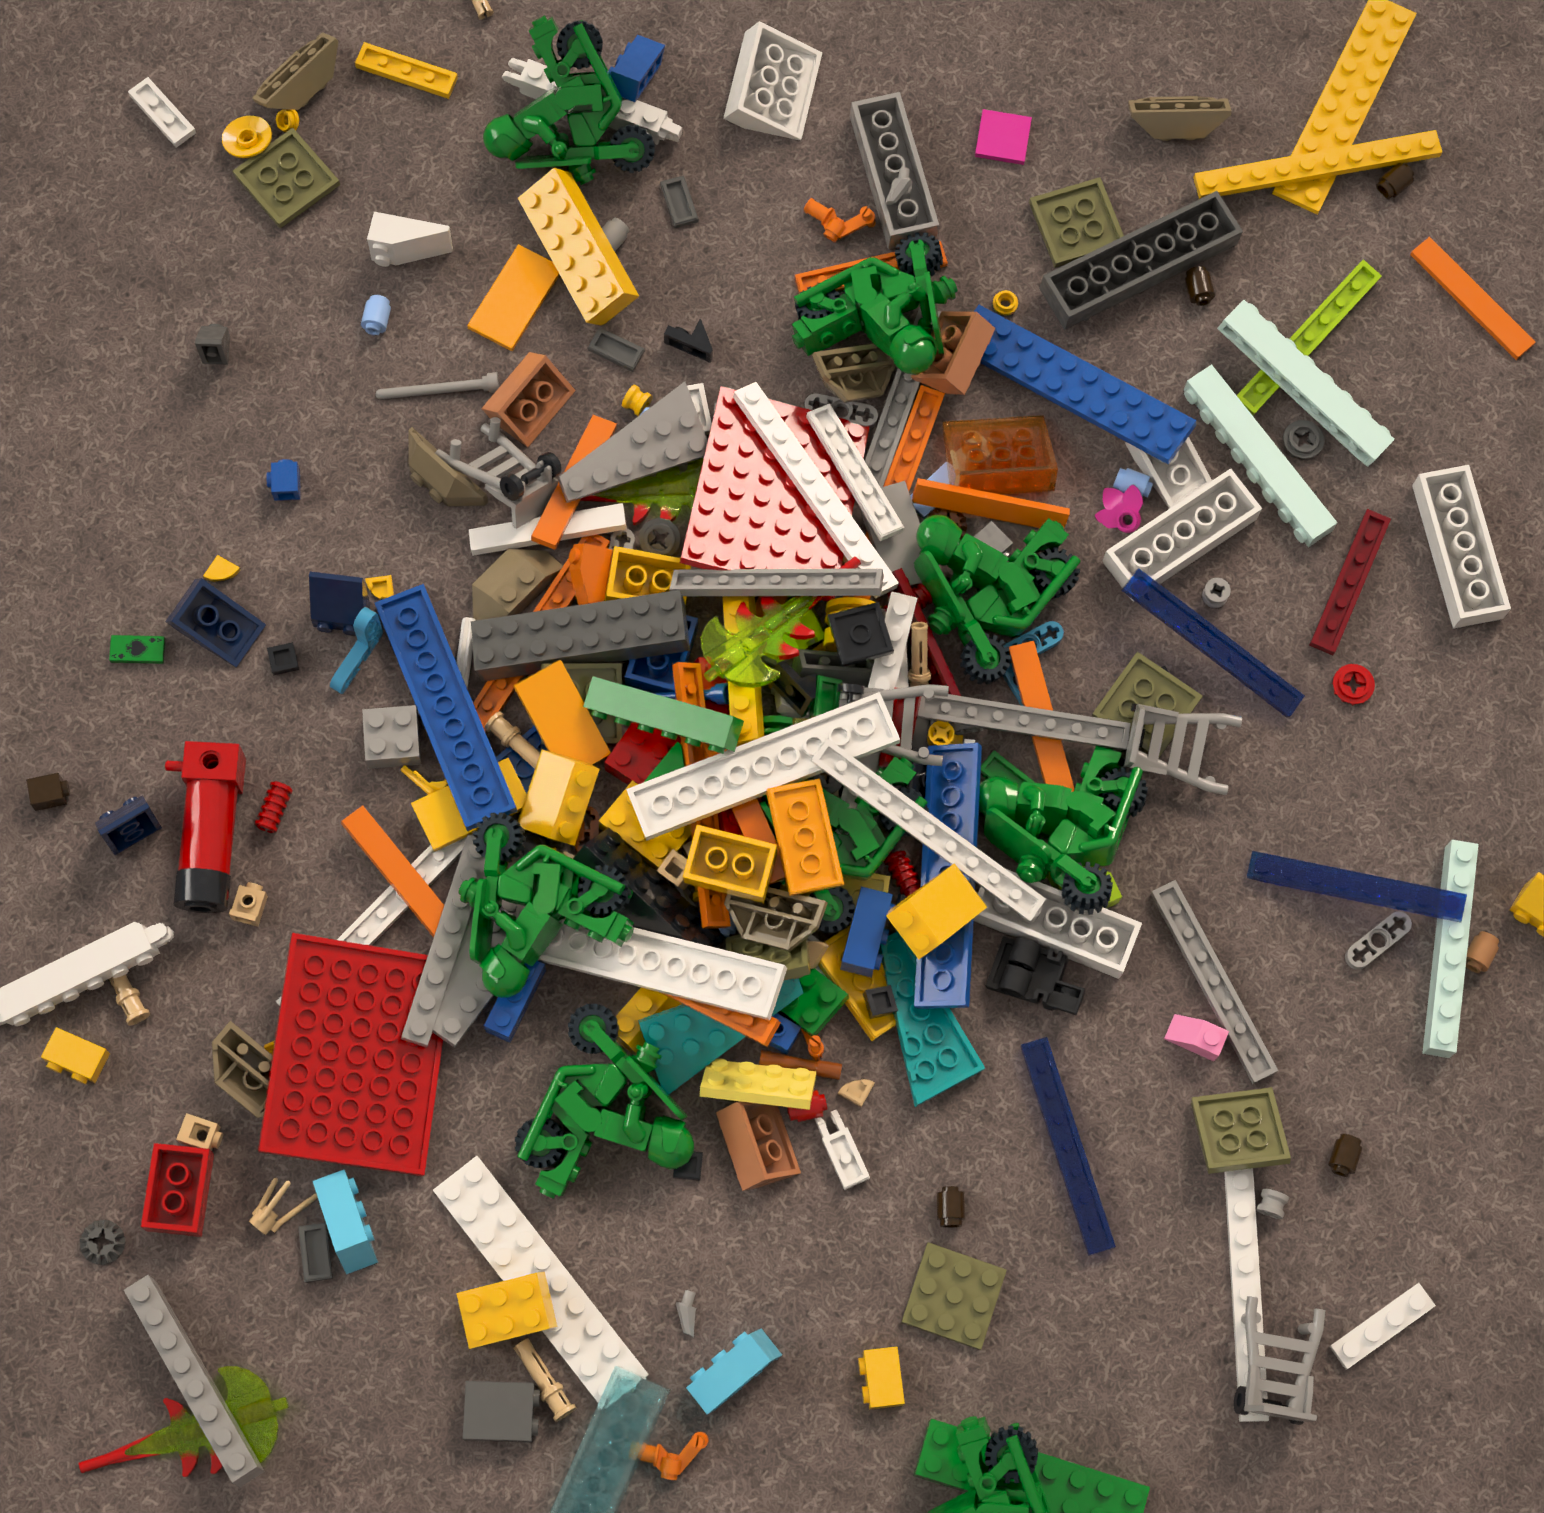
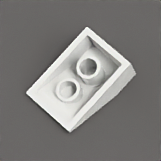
[367,212,453,267]
[1125,437,1212,509]

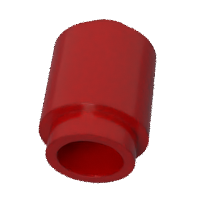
[787,1090,828,1122]

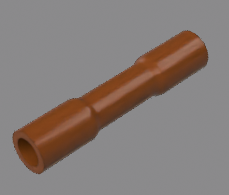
[759,1050,842,1080]

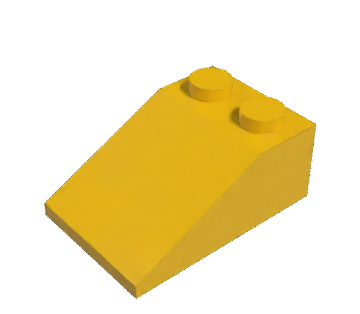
[886,863,987,960]

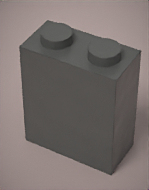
[463,1381,540,1443]

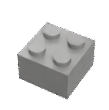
[362,705,422,769]

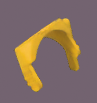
[401,765,448,795]

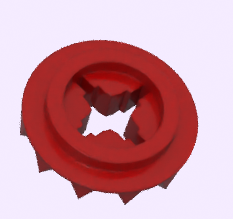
[1332,664,1375,706]

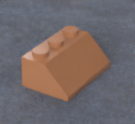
[911,311,995,395]
[481,352,576,447]
[716,1101,801,1191]

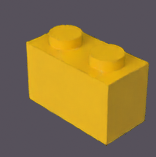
[41,1027,110,1085]
[858,1347,905,1410]

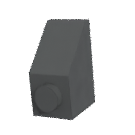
[195,324,230,365]

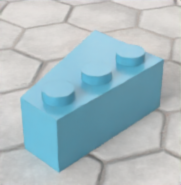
[313,1169,378,1274]
[686,1328,782,1415]

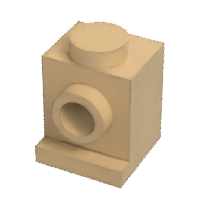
[657,849,689,890]
[229,882,268,927]
[176,1113,223,1151]

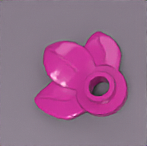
[1095,484,1143,533]

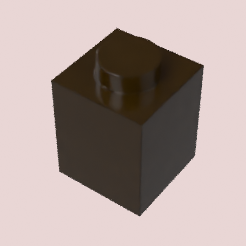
[26,773,70,811]

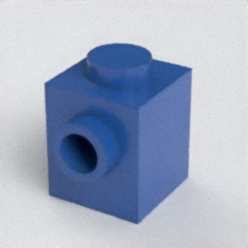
[267,459,300,501]
[769,1013,801,1055]

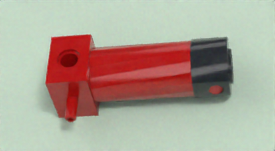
[165,741,246,913]

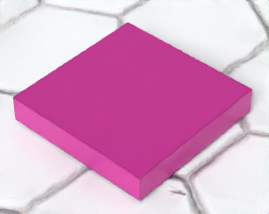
[975,109,1032,165]

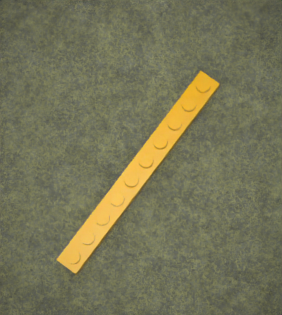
[1193,130,1442,199]

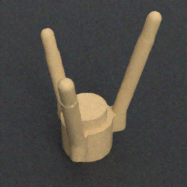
[249,1178,318,1235]

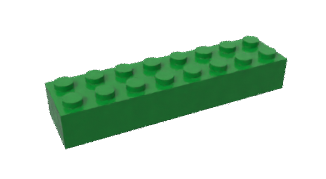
[913,1419,1150,1513]

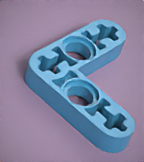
[330,607,383,694]
[1003,621,1064,706]

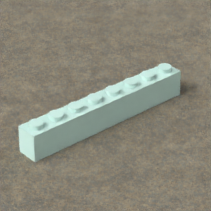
[1217,300,1394,467]
[1184,364,1337,547]
[1422,840,1478,1058]

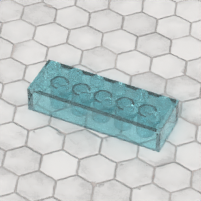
[550,1366,671,1513]

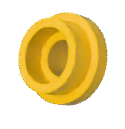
[276,109,299,133]
[993,290,1018,316]

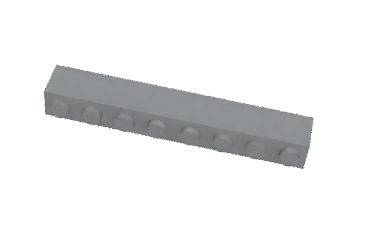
[124,1275,265,1487]

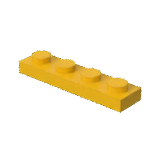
[355,42,458,99]

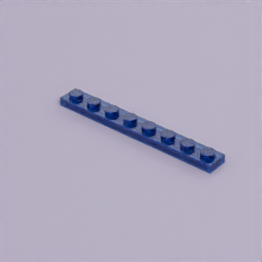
[1121,568,1305,718]
[1247,851,1467,923]
[1020,1037,1116,1256]

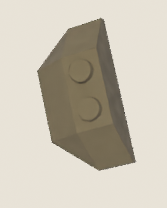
[252,32,338,110]
[1128,96,1232,141]
[812,343,896,403]
[408,427,488,506]
[472,548,563,620]
[724,887,828,951]
[212,1021,272,1118]

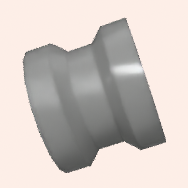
[1202,578,1231,608]
[1256,1189,1289,1219]

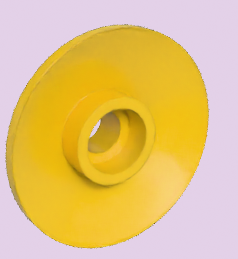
[222,116,272,158]

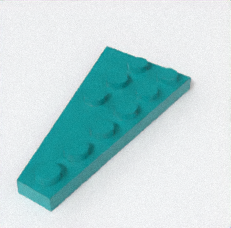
[879,931,985,1107]
[638,978,803,1094]

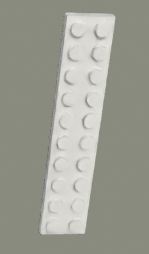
[627,692,900,841]
[537,917,787,1020]
[433,1156,649,1411]

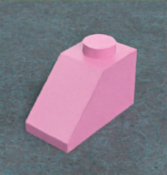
[1164,1014,1229,1061]

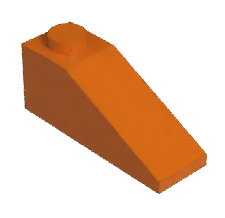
[569,543,613,605]

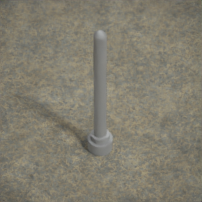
[376,372,499,399]

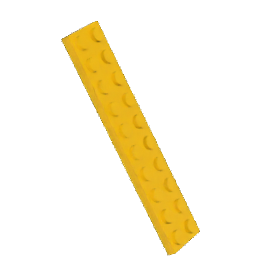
[1272,0,1417,215]

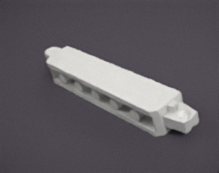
[502,58,682,145]
[0,922,174,1026]

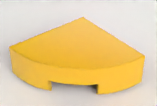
[203,555,240,582]
[365,575,394,600]

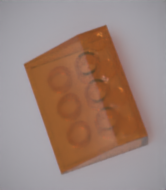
[942,415,1058,495]

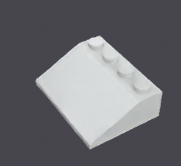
[723,21,822,140]

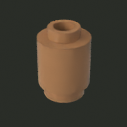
[1466,931,1499,973]

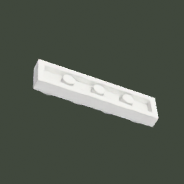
[1329,1283,1436,1370]

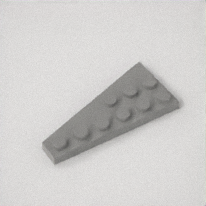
[558,382,708,503]
[433,874,525,1048]

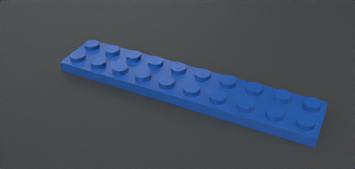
[974,305,1196,465]
[375,584,517,831]
[914,743,982,1009]

